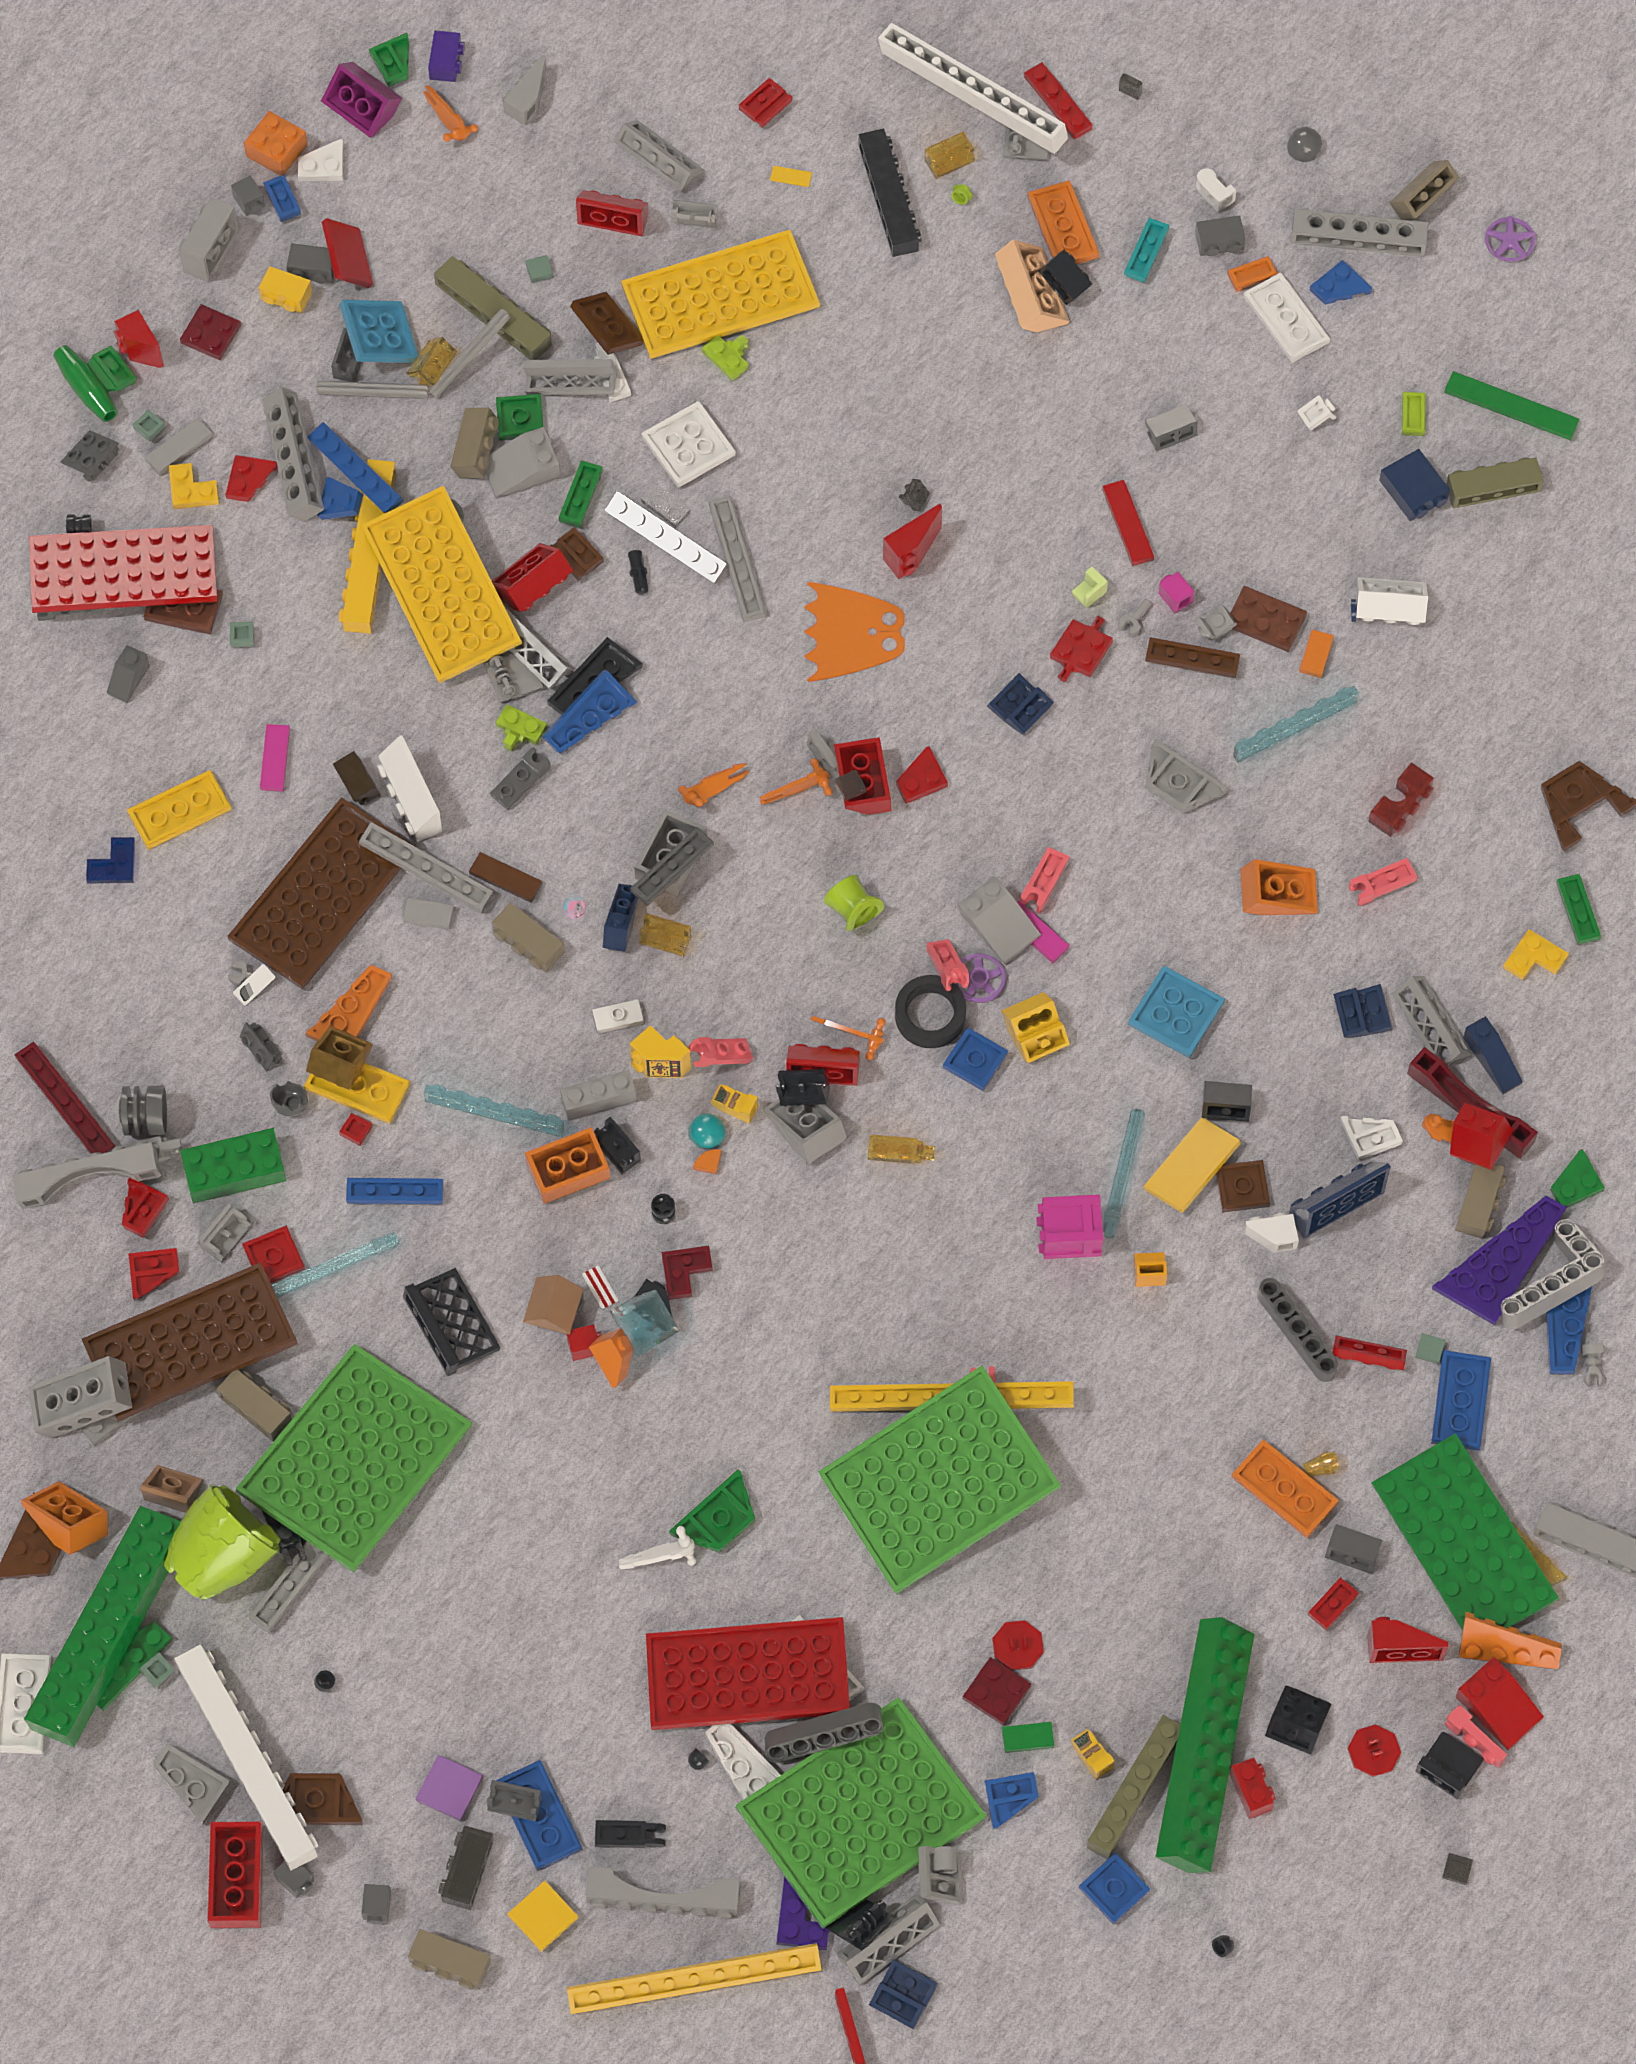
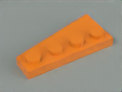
[305,965,392,1041]

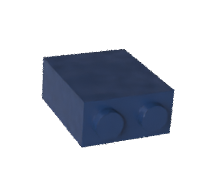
[1379,449,1450,521]

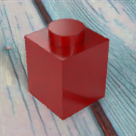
[566,1324,602,1361]

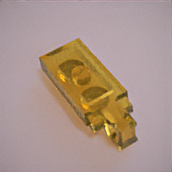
[868,1135,935,1164]

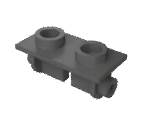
[239,1022,283,1072]

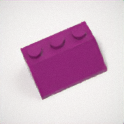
[321,62,402,138]

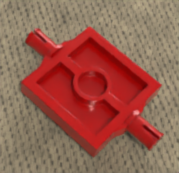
[1050,616,1113,682]

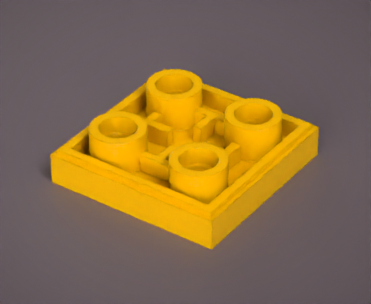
[507,1880,579,1952]

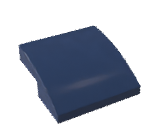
[987,673,1054,735]
[1333,984,1393,1038]
[869,1959,939,2029]

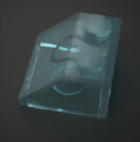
[609,1290,679,1356]

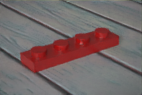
[1024,62,1093,140]

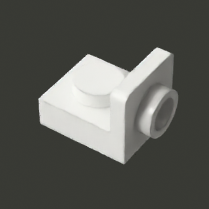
[1297,395,1337,431]

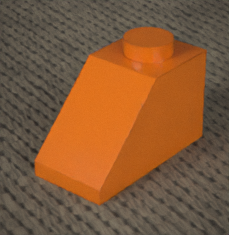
[589,1328,633,1388]

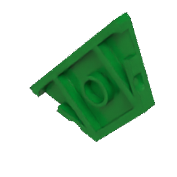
[669,1469,755,1553]

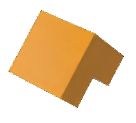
[1134,1252,1167,1287]

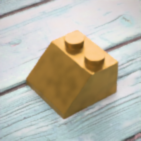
[306,1026,373,1090]

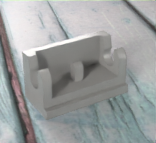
[199,1203,251,1263]

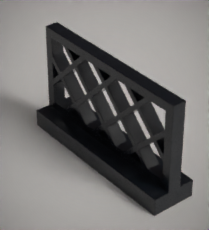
[403,1268,500,1377]

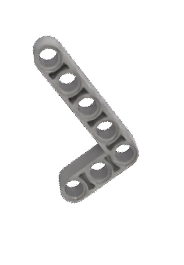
[1501,1219,1605,1329]

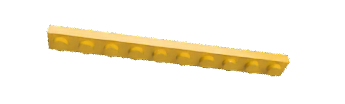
[830,1381,1074,1412]
[567,1943,821,2014]

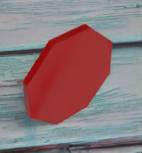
[992,1620,1044,1671]
[1347,1724,1401,1777]

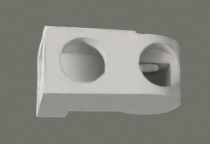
[1196,168,1236,212]

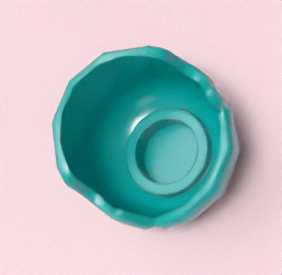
[688,1113,726,1149]

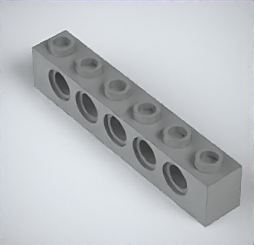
[1291,208,1428,257]
[262,387,324,522]

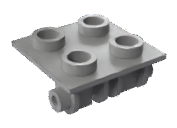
[1003,126,1048,160]
[484,652,543,703]

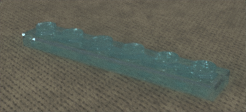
[1233,685,1359,763]
[424,1085,564,1138]

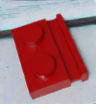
[739,77,792,128]

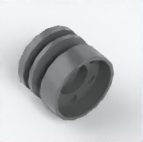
[119,1085,167,1136]

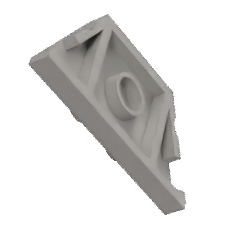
[1145,739,1228,813]

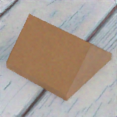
[523,1275,583,1335]
[140,1465,203,1513]

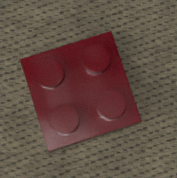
[180,304,241,360]
[962,1657,1031,1726]

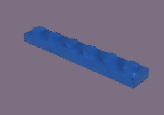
[307,422,404,514]

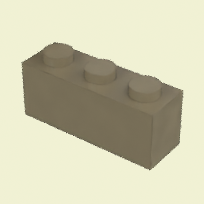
[1389,160,1459,220]
[450,407,499,478]
[492,902,565,973]
[1455,1164,1507,1239]
[216,1369,292,1441]
[408,1929,491,1990]

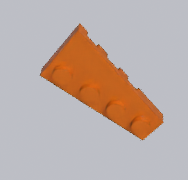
[1459,1612,1562,1669]

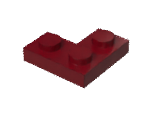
[661,1245,713,1300]

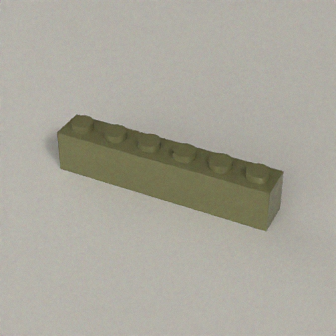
[434,256,552,360]
[1087,1715,1180,1860]

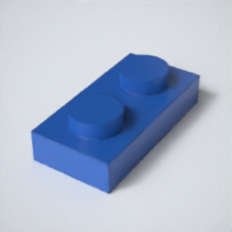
[263,175,301,222]

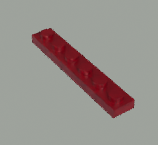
[14,1041,116,1154]

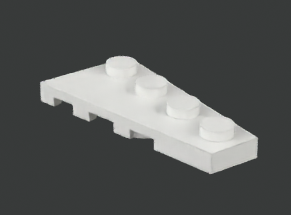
[705,1724,780,1800]

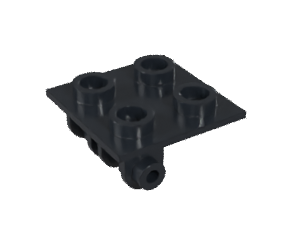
[825,1899,894,1951]

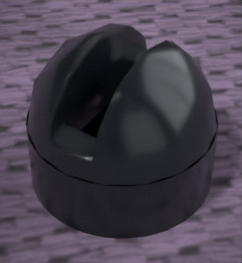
[314,1670,335,1692]
[688,1748,710,1770]
[1212,1935,1234,1957]

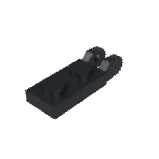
[262,1510,307,1566]
[595,1820,666,1848]

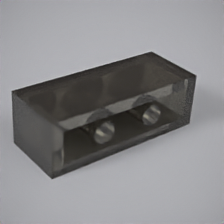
[438,1825,494,1911]

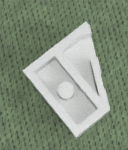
[298,139,343,182]
[1340,1116,1403,1160]

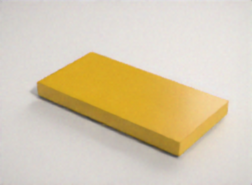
[127,769,232,850]
[304,1063,410,1124]
[1144,1117,1241,1213]

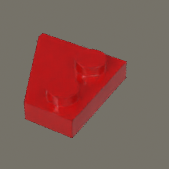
[896,746,948,804]

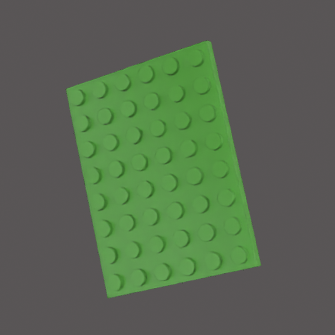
[236,1344,472,1573]
[818,1365,1062,1594]
[735,1697,986,1929]

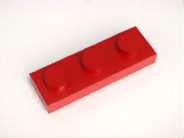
[1332,1335,1407,1370]

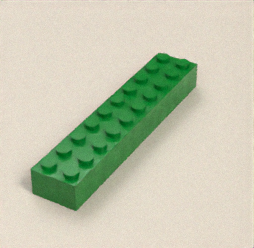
[24,1506,181,1747]
[1155,1617,1255,1873]

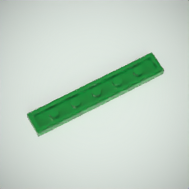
[1444,371,1580,441]

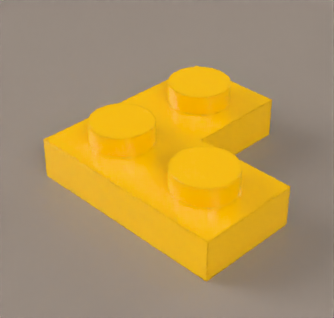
[169,463,219,510]
[1503,929,1569,980]

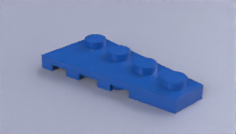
[542,670,637,753]
[1546,1286,1592,1374]

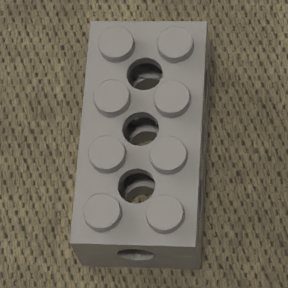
[28,1356,132,1438]

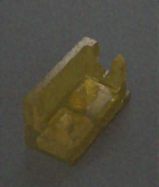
[924,131,975,179]
[406,337,457,386]
[639,913,691,957]

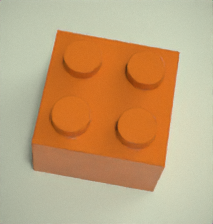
[244,111,308,176]

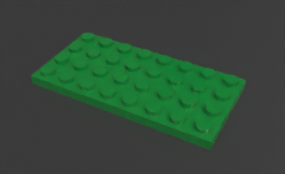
[1371,1433,1559,1631]

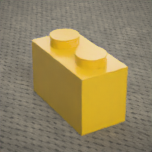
[259,266,312,313]

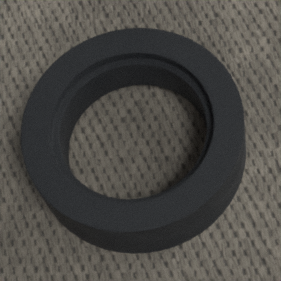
[895,975,966,1048]

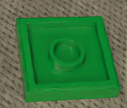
[496,394,543,441]

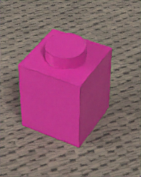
[1158,572,1194,614]

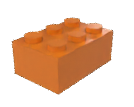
[525,1127,610,1204]

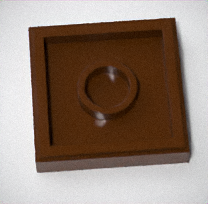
[1216,1160,1270,1213]

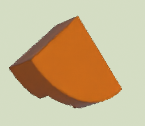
[693,1149,722,1174]

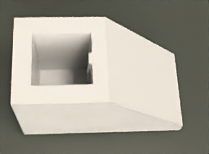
[1244,1213,1299,1253]

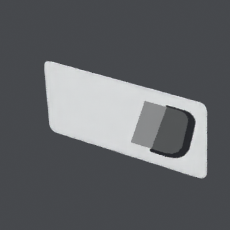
[233,964,275,1005]

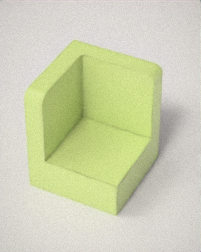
[1072,567,1108,608]

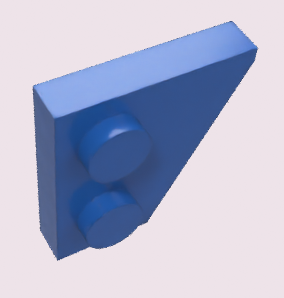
[1310,260,1372,305]
[317,477,363,520]
[984,1772,1039,1829]

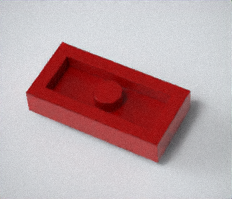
[1308,1577,1359,1631]

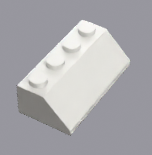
[377,736,442,842]

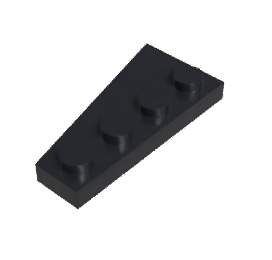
[547,637,643,715]

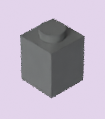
[231,175,265,216]
[273,1861,314,1898]
[361,1884,391,1924]

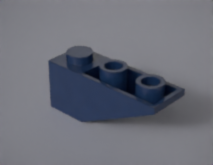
[602,883,639,952]

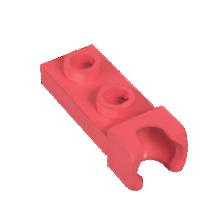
[1020,847,1069,913]
[1349,858,1418,906]
[926,939,969,991]
[688,1037,753,1067]
[1444,1705,1507,1768]

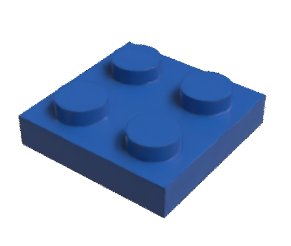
[943,1027,1008,1091]
[1079,1852,1150,1924]

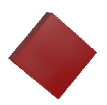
[339,1113,372,1146]

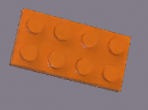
[1027,180,1099,264]
[1231,1439,1339,1538]

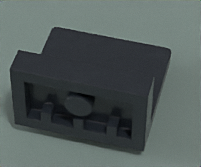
[1265,1685,1331,1755]
[1415,1732,1484,1799]

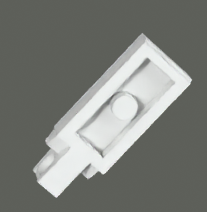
[594,343,631,403]

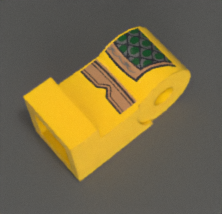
[710,1084,759,1124]
[1070,1729,1115,1780]

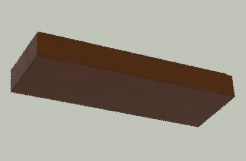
[469,852,542,903]

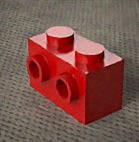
[1229,1757,1276,1819]

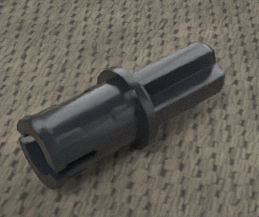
[628,550,648,595]

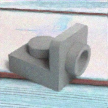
[1196,605,1237,641]

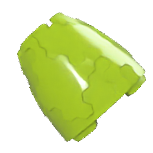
[164,1484,280,1600]

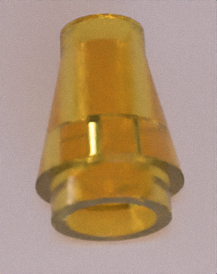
[1303,1451,1340,1477]

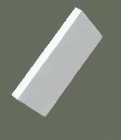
[1243,273,1330,363]
[0,1654,52,1754]

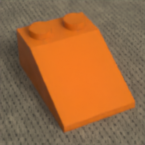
[1240,859,1318,915]
[21,1481,108,1555]

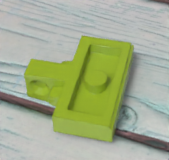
[701,334,749,381]
[496,704,548,752]

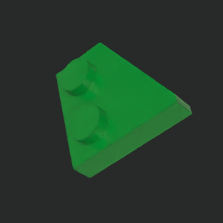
[369,33,409,87]
[1550,1149,1605,1208]

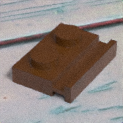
[550,527,604,581]

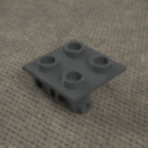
[60,430,120,482]

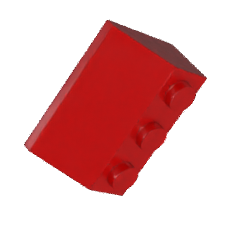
[576,190,649,237]
[492,543,573,612]
[834,737,892,815]
[786,1044,860,1086]

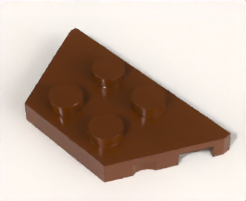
[0,1492,62,1580]
[282,1773,363,1825]

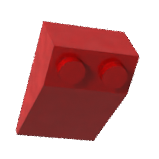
[883,504,942,579]
[1367,1617,1449,1663]
[1455,1656,1544,1750]

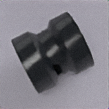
[66,514,92,533]
[651,1194,675,1224]

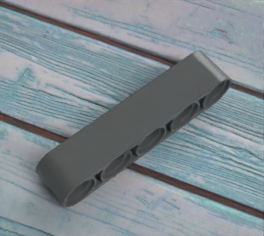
[1258,1278,1338,1382]
[764,1703,883,1763]

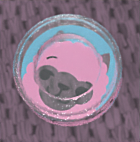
[563,895,586,920]

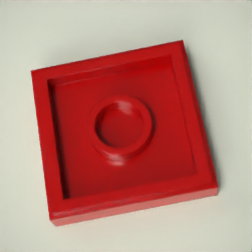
[242,1225,305,1283]

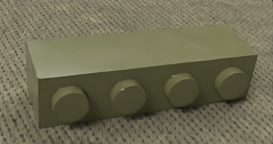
[1446,457,1544,509]

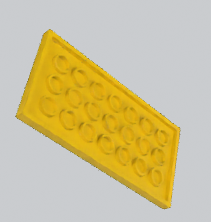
[621,229,820,359]
[361,485,522,684]

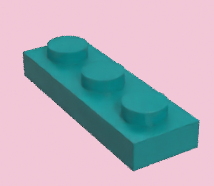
[1124,218,1169,283]

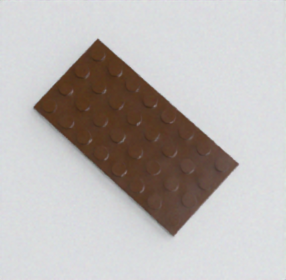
[227,797,416,990]
[82,1262,298,1422]

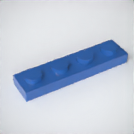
[346,1178,444,1204]

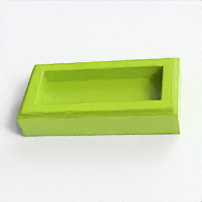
[1402,392,1426,436]

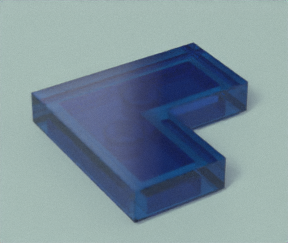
[86,837,135,884]

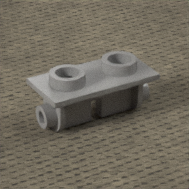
[671,200,718,227]

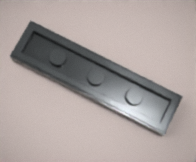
[631,827,714,906]

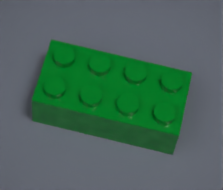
[180,1128,286,1204]

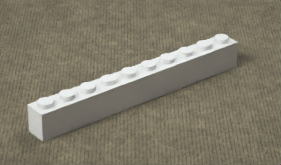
[878,23,1068,154]
[174,1644,318,1871]

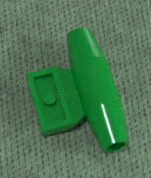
[53,345,136,422]

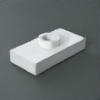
[592,999,644,1034]

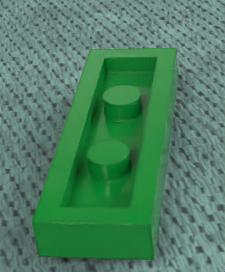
[558,460,603,528]
[1556,873,1601,945]

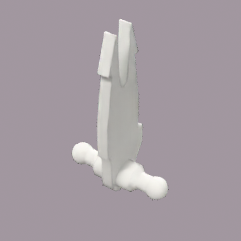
[618,1526,696,1569]

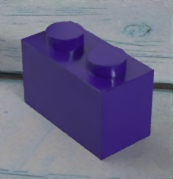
[428,30,465,82]

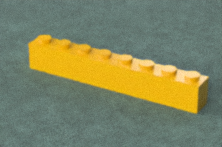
[339,459,396,634]

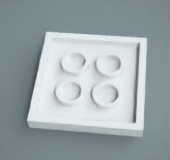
[641,401,735,488]

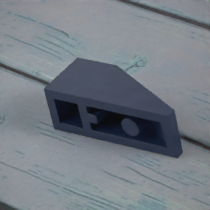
[1463,1016,1523,1094]

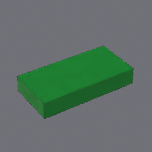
[1002,1722,1054,1753]

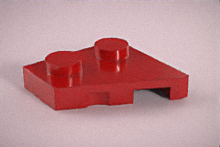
[225,455,278,502]
[122,1177,169,1238]
[128,1248,180,1300]

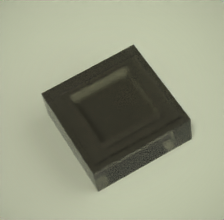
[1119,73,1143,100]
[835,770,866,801]
[1442,1853,1473,1885]

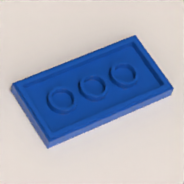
[1431,1350,1491,1451]
[495,1760,583,1871]

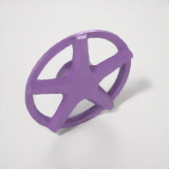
[1485,216,1535,262]
[955,953,1006,1003]

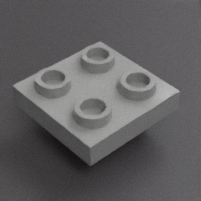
[918,1846,963,1905]

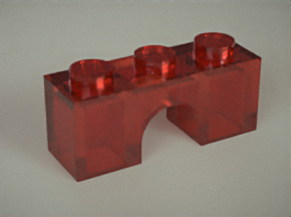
[1368,762,1434,837]

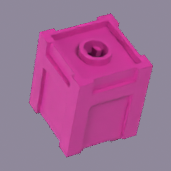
[1036,1194,1104,1259]

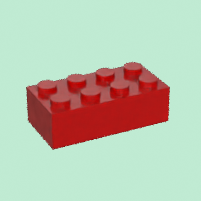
[207,1821,264,1928]

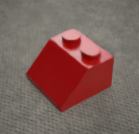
[113,309,164,368]
[1450,1103,1513,1170]

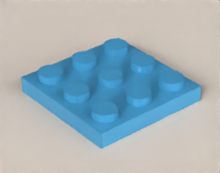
[339,300,419,363]
[1128,965,1225,1059]

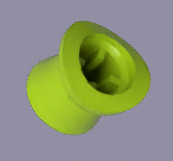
[824,874,884,932]

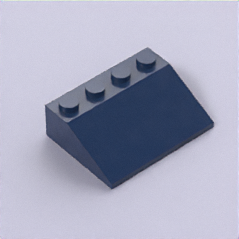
[1288,1161,1391,1239]

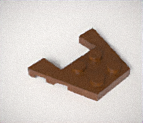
[1540,761,1636,851]

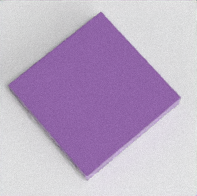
[415,1755,483,1822]

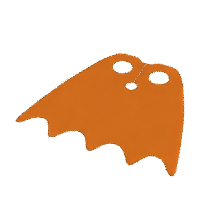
[804,582,905,682]

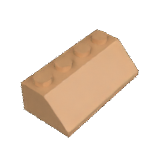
[995,239,1070,332]

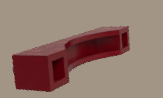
[1407,1047,1538,1160]

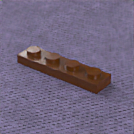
[1145,637,1240,678]

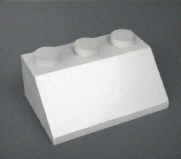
[1356,577,1428,625]

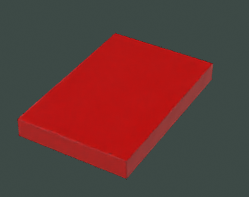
[322,218,373,288]

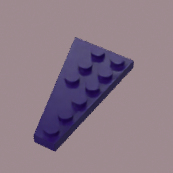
[1432,1196,1567,1325]

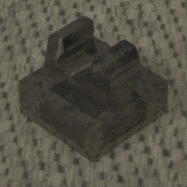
[899,479,930,511]

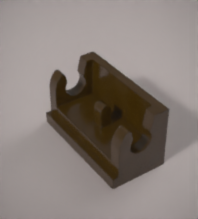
[333,751,381,805]

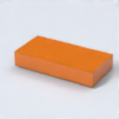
[1227,256,1278,292]
[1299,629,1334,678]

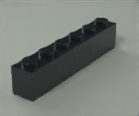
[858,128,922,257]

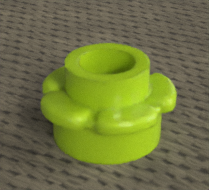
[951,184,973,205]

